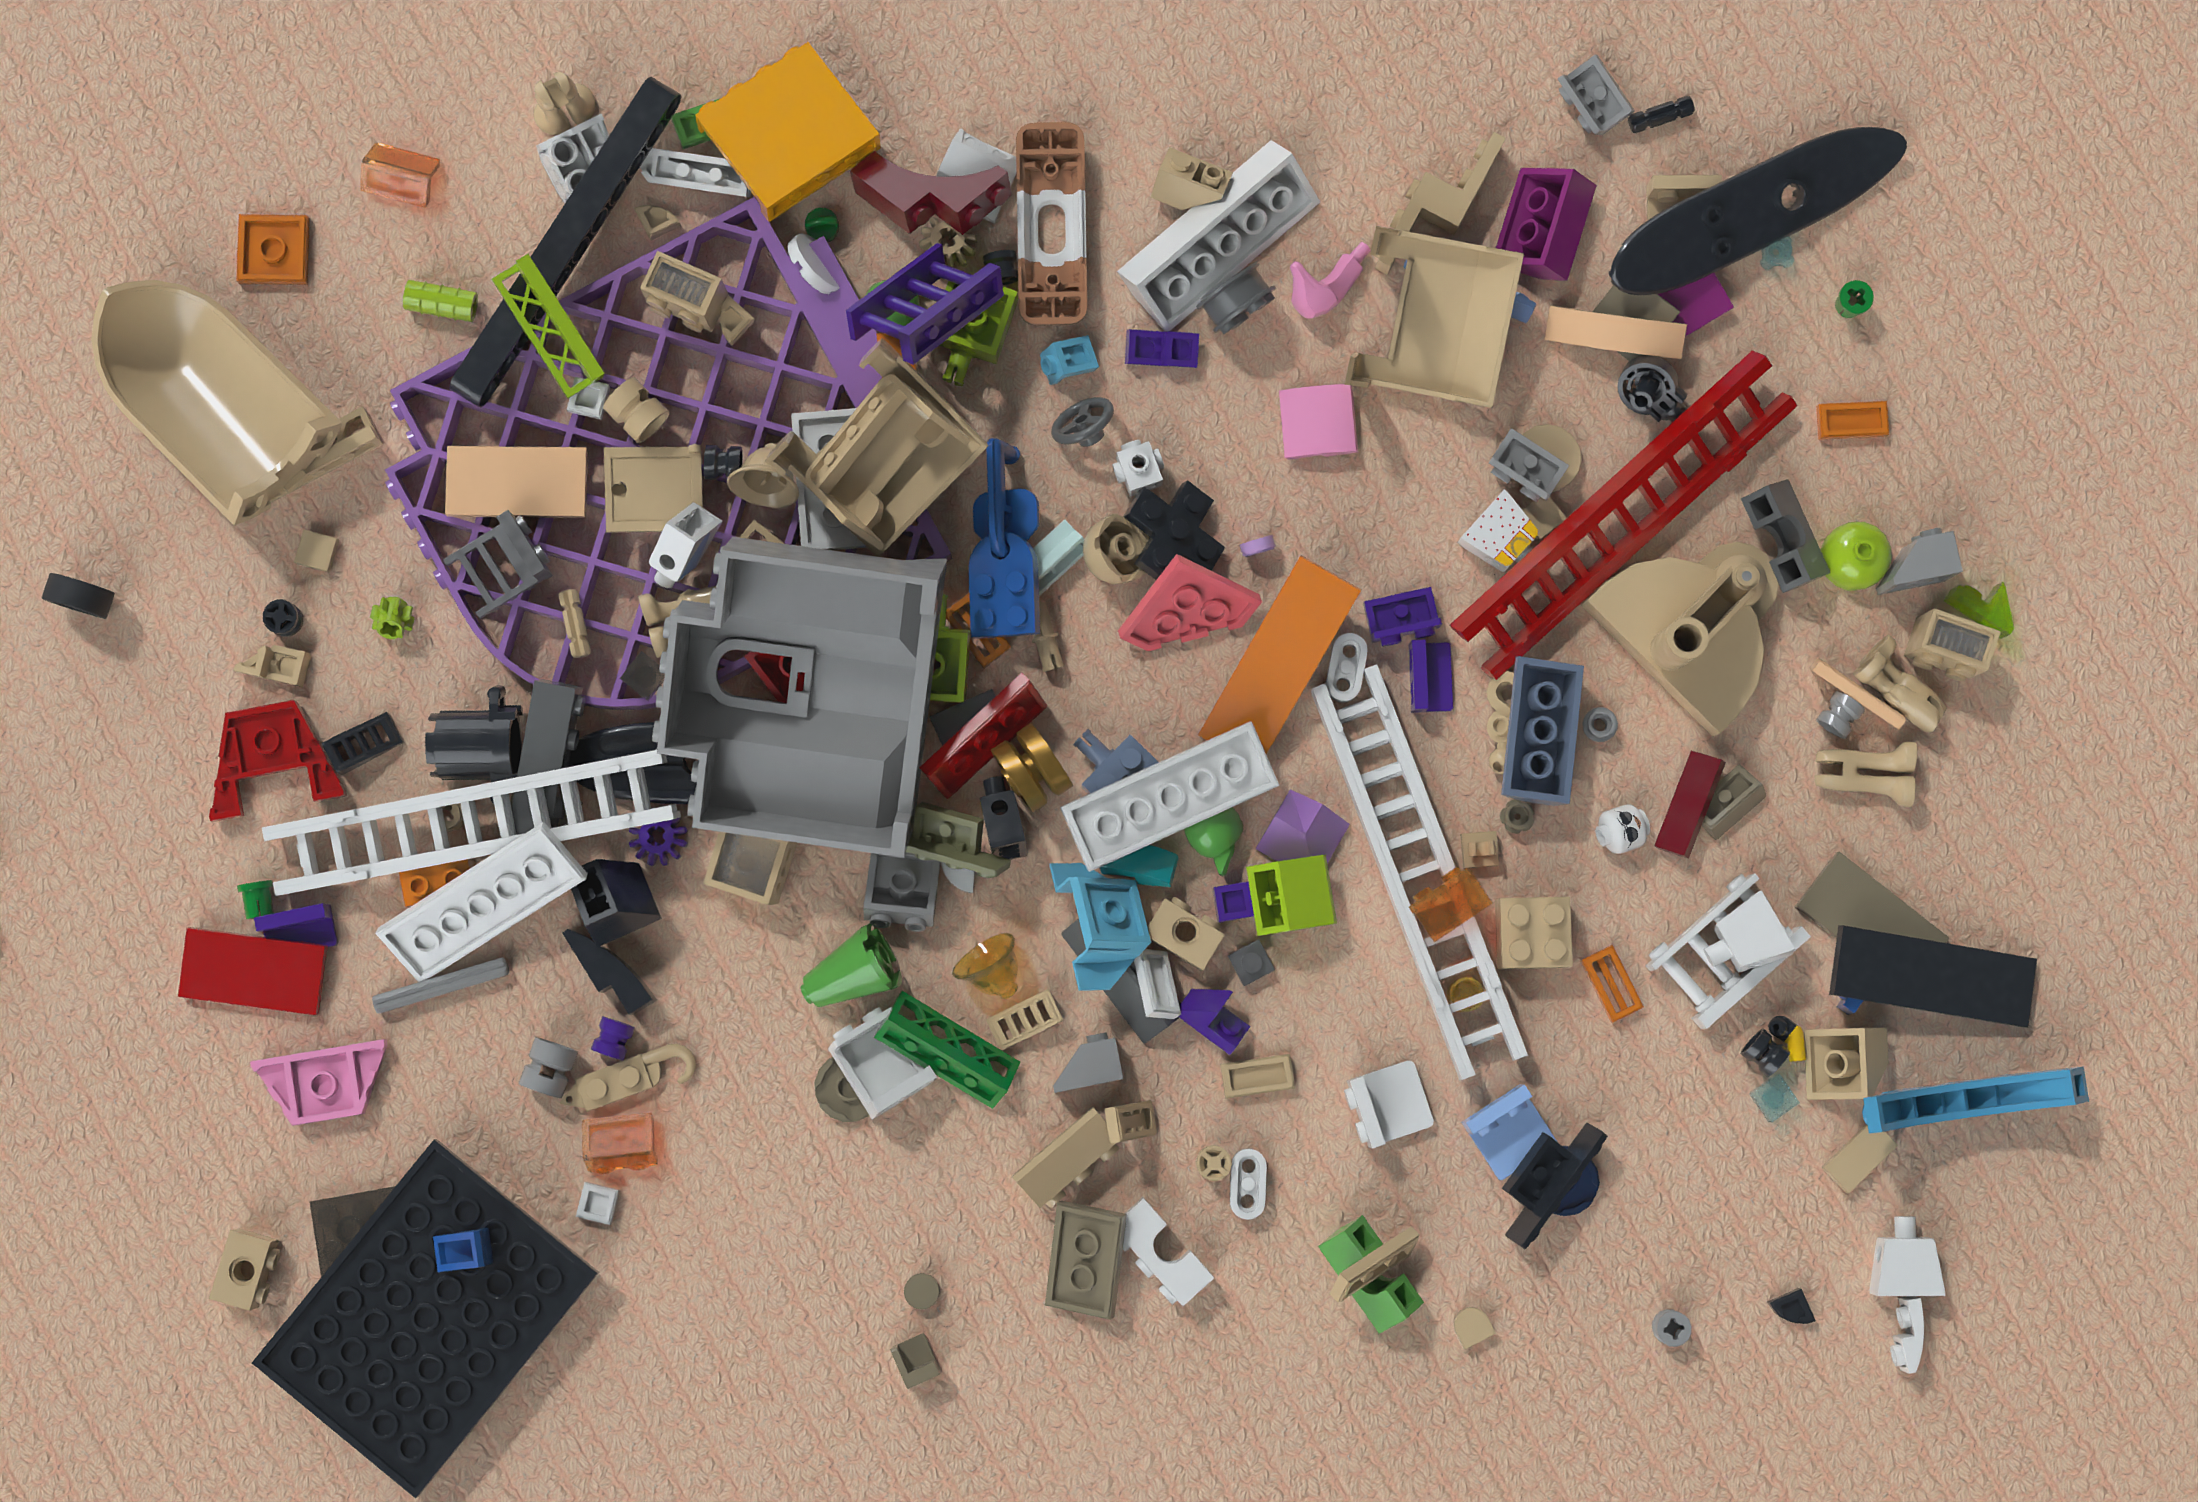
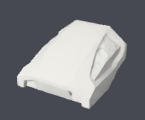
[536,114,609,203]
[936,128,1017,224]

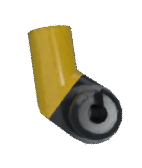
[1768,1016,1807,1062]

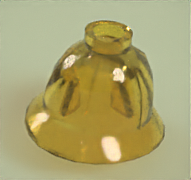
[952,933,1018,999]

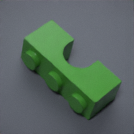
[1318,1215,1424,1334]

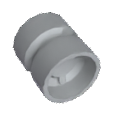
[518,1037,578,1098]

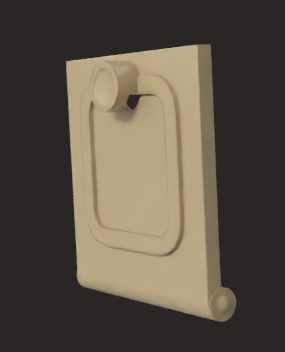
[604,444,703,533]

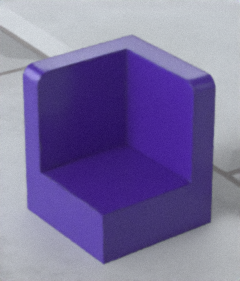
[1212,882,1254,923]

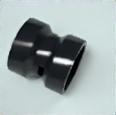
[704,445,743,480]
[1740,1028,1790,1077]

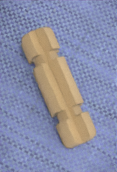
[559,589,591,658]

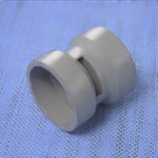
[1816,691,1865,739]

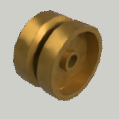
[991,723,1073,813]

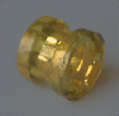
[1447,977,1484,1012]

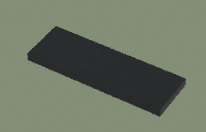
[1829,925,2037,1028]

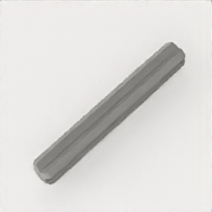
[372,957,509,1014]

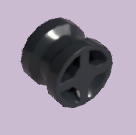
[983,250,1018,285]
[263,599,303,637]

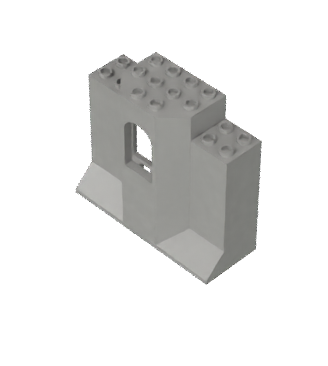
[652,537,947,857]

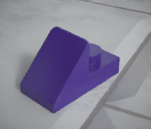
[1178,989,1251,1055]

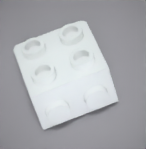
[1344,1061,1434,1149]

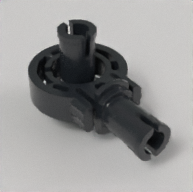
[1617,355,1688,422]

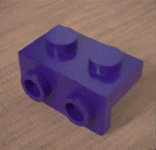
[1363,587,1442,647]

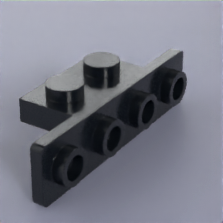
[1501,1123,1608,1249]

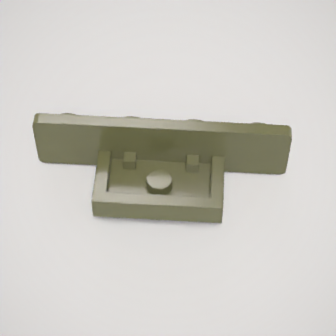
[906,802,1011,878]

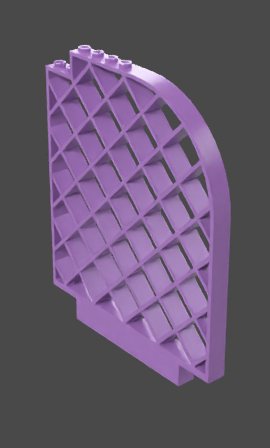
[385,197,956,710]

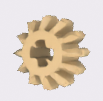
[919,216,977,268]

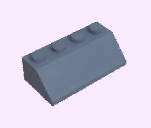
[1501,656,1584,806]

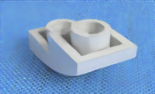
[1890,1296,1924,1374]

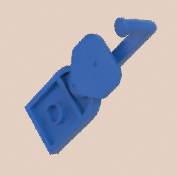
[969,438,1040,639]

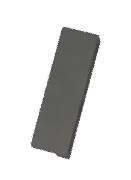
[1061,919,1181,1043]

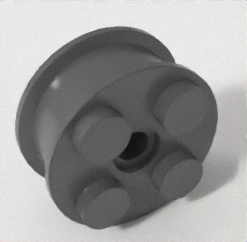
[1196,262,1276,334]

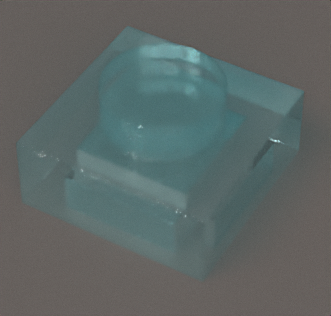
[1749,1074,1800,1123]

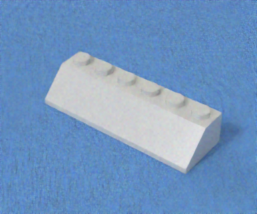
[1117,140,1320,331]

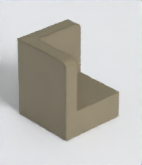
[890,1333,941,1389]

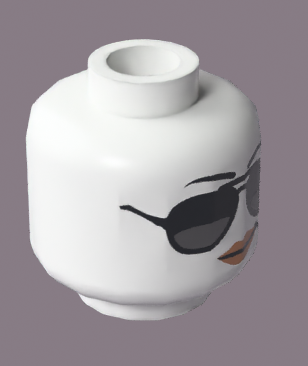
[1595,804,1650,854]

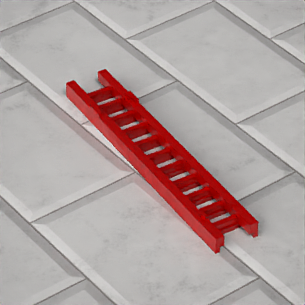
[1449,350,1798,680]

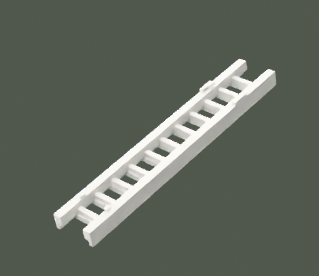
[1311,664,1528,1080]
[262,750,681,896]

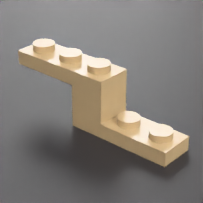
[1374,132,1506,275]

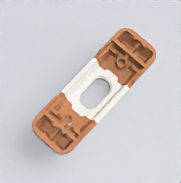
[1016,122,1087,326]

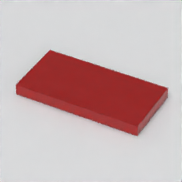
[919,672,1048,799]
[178,927,328,1015]

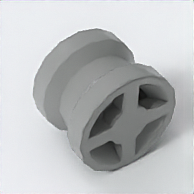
[1652,1309,1692,1347]

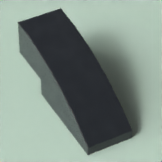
[562,929,657,1015]

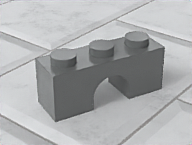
[1741,479,1831,593]

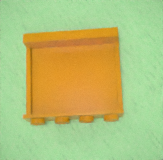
[695,42,881,222]

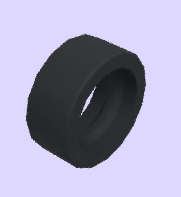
[42,573,115,619]

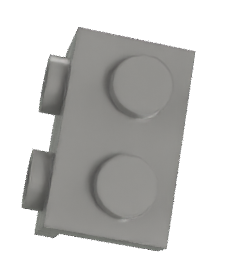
[1558,55,1635,135]
[1489,428,1569,502]

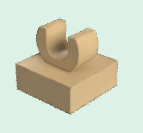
[1460,831,1499,869]

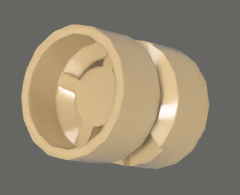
[603,377,670,443]

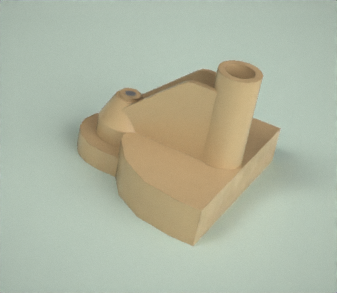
[1581,542,1779,737]

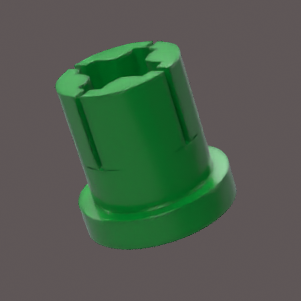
[1835,280,1874,318]
[237,880,274,919]

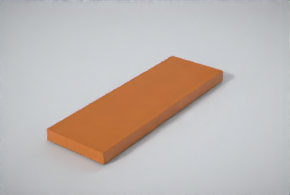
[1198,555,1362,754]

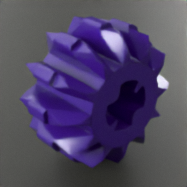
[629,808,688,866]

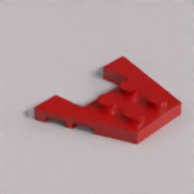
[209,700,347,822]

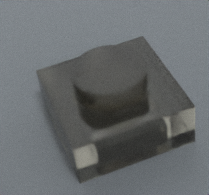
[620,651,665,701]

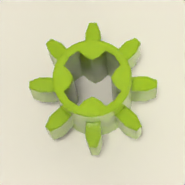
[370,597,415,639]

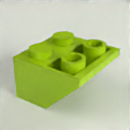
[1246,855,1337,936]

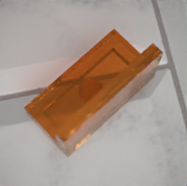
[360,142,440,208]

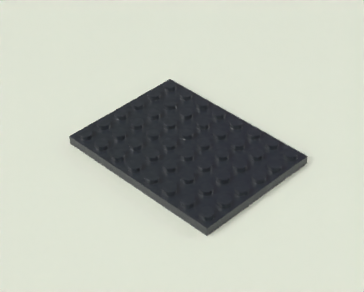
[252,1139,600,1499]

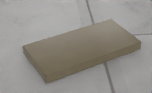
[1795,852,1949,943]

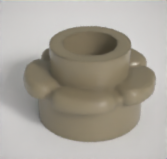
[1500,799,1534,834]

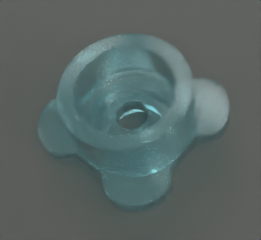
[1760,236,1794,270]

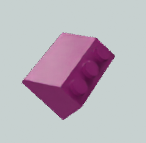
[1496,168,1597,281]

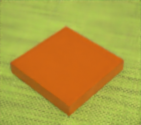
[236,214,310,285]

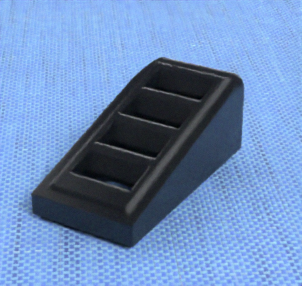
[322,712,404,775]

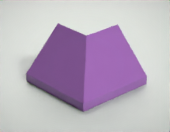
[1255,789,1350,863]

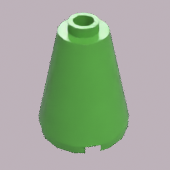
[801,923,902,1007]

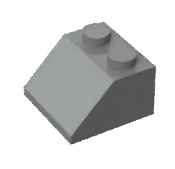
[1876,528,1963,595]

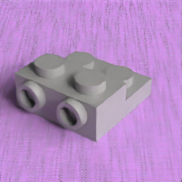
[863,852,941,932]

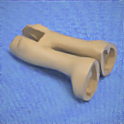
[534,72,596,135]
[1815,742,1917,807]

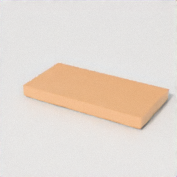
[445,446,588,518]

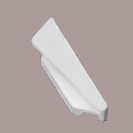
[640,148,751,197]

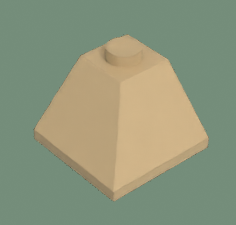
[1804,1027,1889,1100]

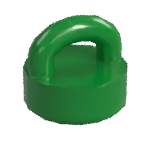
[805,208,839,243]

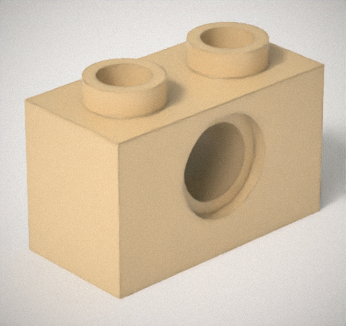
[1148,897,1225,971]
[209,1228,280,1311]

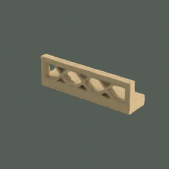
[269,406,383,503]

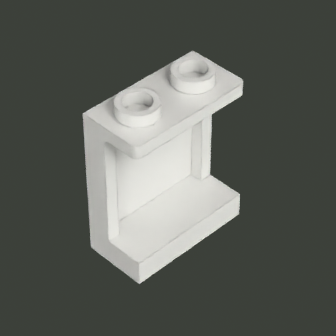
[828,1007,937,1120]

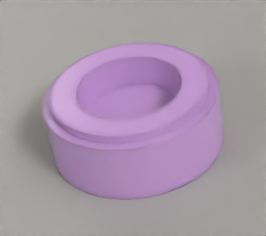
[1240,535,1276,557]

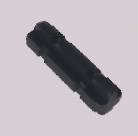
[1628,96,1695,133]

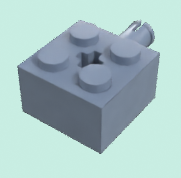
[1073,729,1159,794]

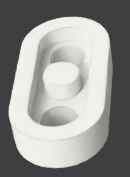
[1326,633,1367,702]
[1230,1148,1267,1220]

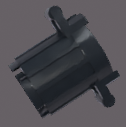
[425,685,523,804]

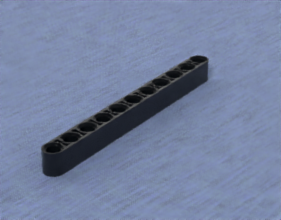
[449,77,682,408]

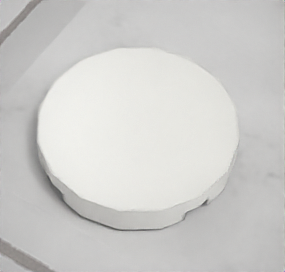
[788,233,840,295]

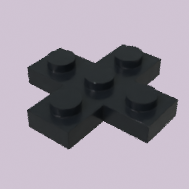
[1123,480,1225,580]

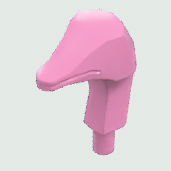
[1290,242,1371,319]

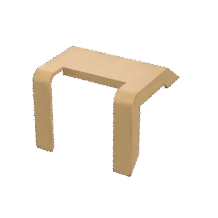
[1344,226,1524,408]
[765,338,989,557]

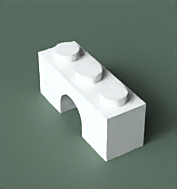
[1123,1197,1214,1306]

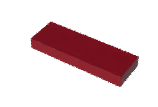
[1654,750,1726,859]

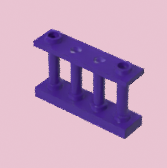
[846,243,1004,365]

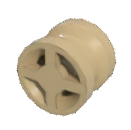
[1196,1145,1232,1181]

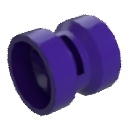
[591,1016,635,1061]

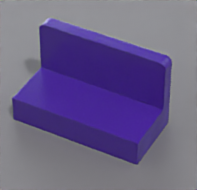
[1408,640,1453,713]
[254,903,338,948]

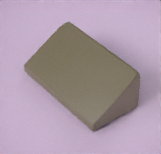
[1702,764,1766,840]

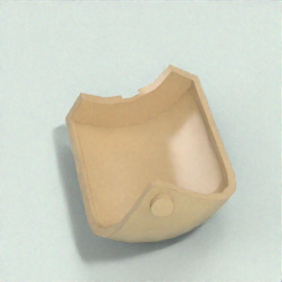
[91,280,342,526]

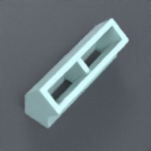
[1033,519,1084,596]

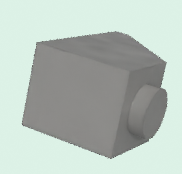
[1053,1032,1123,1093]

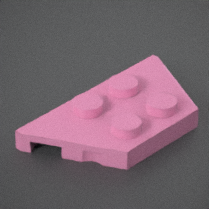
[250,1039,387,1126]

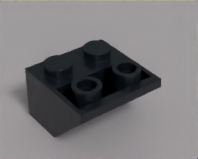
[571,859,662,948]

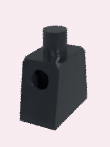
[979,776,1027,860]

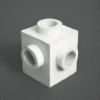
[1112,440,1164,497]

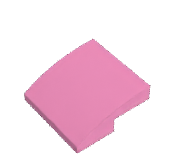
[1279,384,1358,460]

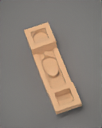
[1545,305,1687,359]

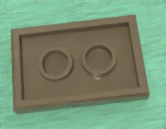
[1045,1200,1127,1320]

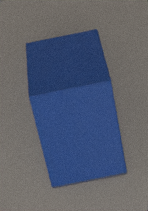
[433,1228,493,1272]

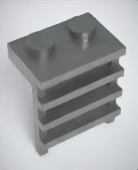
[443,510,553,619]

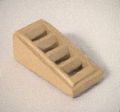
[986,989,1064,1050]

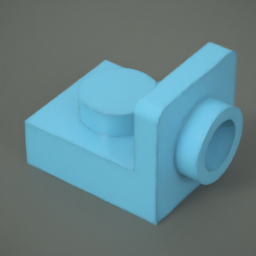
[1040,335,1099,385]

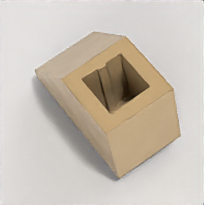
[1150,147,1233,210]

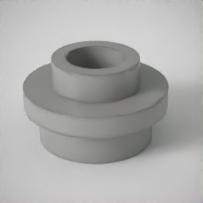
[1583,707,1618,742]

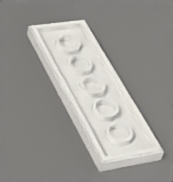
[1060,721,1279,872]
[376,822,587,982]

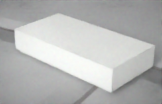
[1134,949,1181,1019]

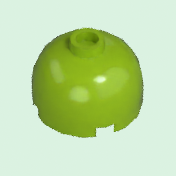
[1821,522,1892,591]

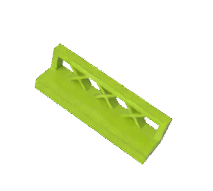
[491,254,605,399]

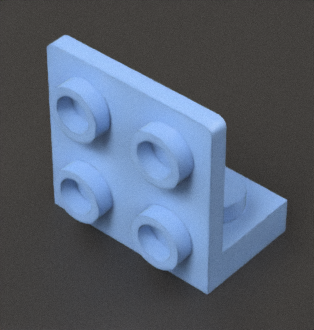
[1461,1084,1557,1180]

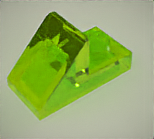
[1943,582,2014,639]

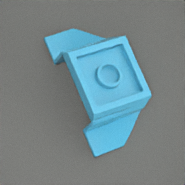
[1049,863,1151,991]

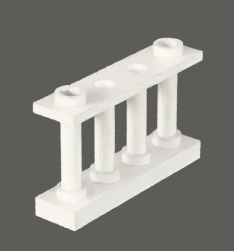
[1645,873,1811,1029]

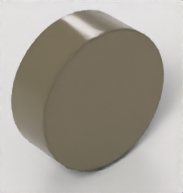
[904,1273,940,1309]

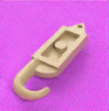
[560,1044,696,1112]

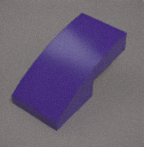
[1125,329,1200,368]

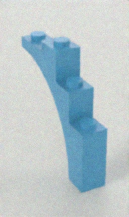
[1862,1066,2089,1133]

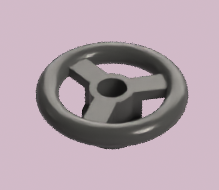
[1051,397,1114,447]

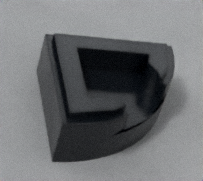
[1767,1288,1816,1324]

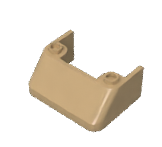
[805,374,971,551]

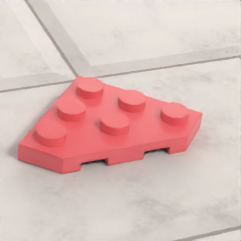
[1118,554,1262,651]

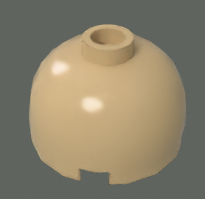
[1083,514,1149,584]

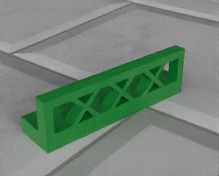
[874,991,1021,1109]

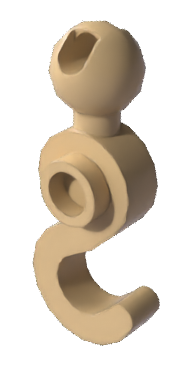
[1487,671,1514,775]

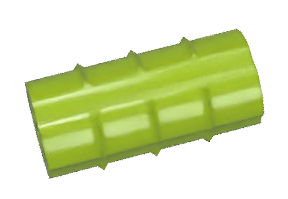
[403,280,478,322]

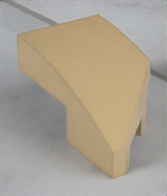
[233,645,311,687]

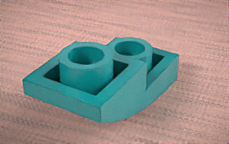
[1099,845,1179,887]

